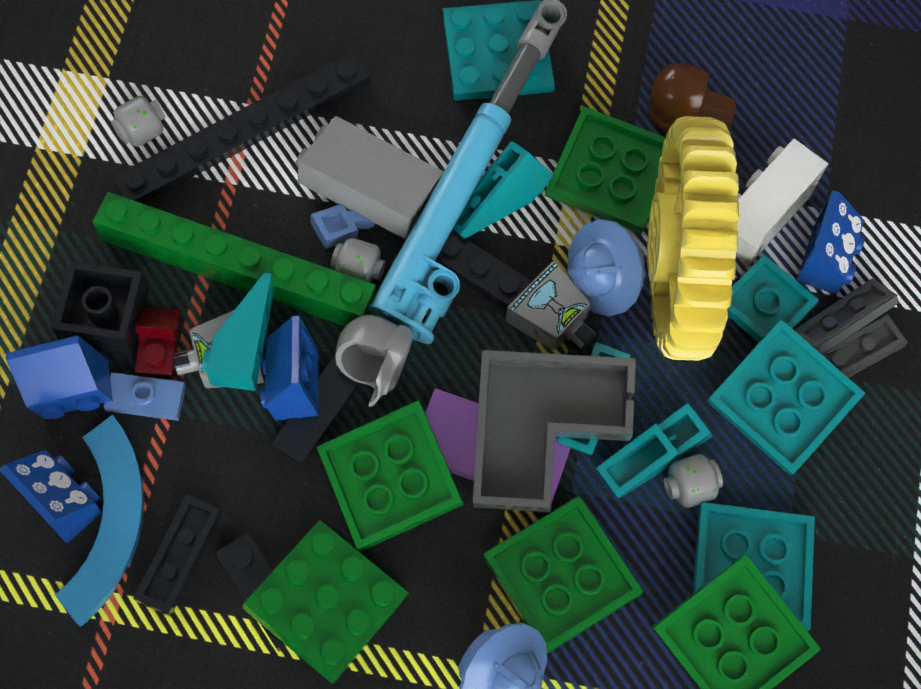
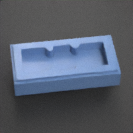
[104,373,186,421]

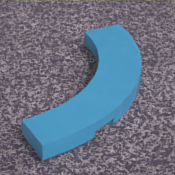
[55,415,144,627]

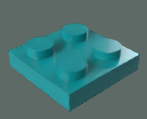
[727,254,819,343]

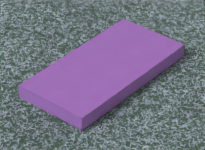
[425,389,570,504]

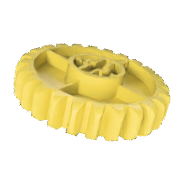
[647,116,739,361]

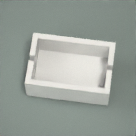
[736,139,828,266]

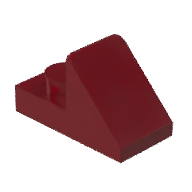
[135,308,182,379]

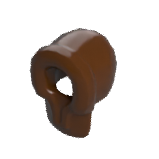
[648,63,736,133]

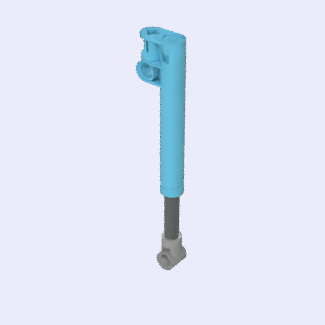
[368,0,567,344]

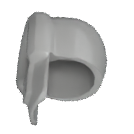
[335,315,414,407]

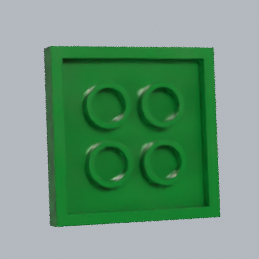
[545,106,666,234]
[317,400,465,552]
[483,496,643,654]
[242,520,409,684]
[652,554,821,689]

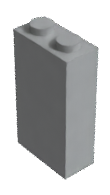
[296,116,444,240]

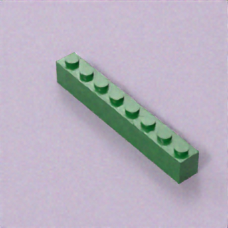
[93,192,376,326]

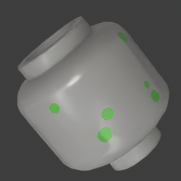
[111,95,166,147]
[330,238,386,283]
[664,454,723,508]

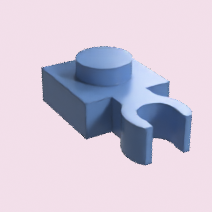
[310,204,375,249]

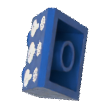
[796,190,866,295]
[0,450,102,544]

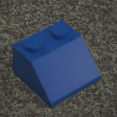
[260,316,319,421]
[6,336,113,419]

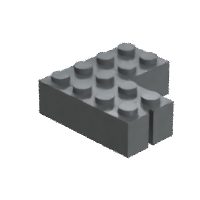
[473,350,636,512]

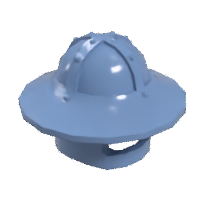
[567,219,646,317]
[458,623,547,689]

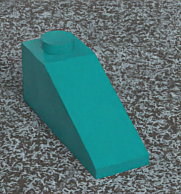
[453,141,554,239]
[202,273,275,391]

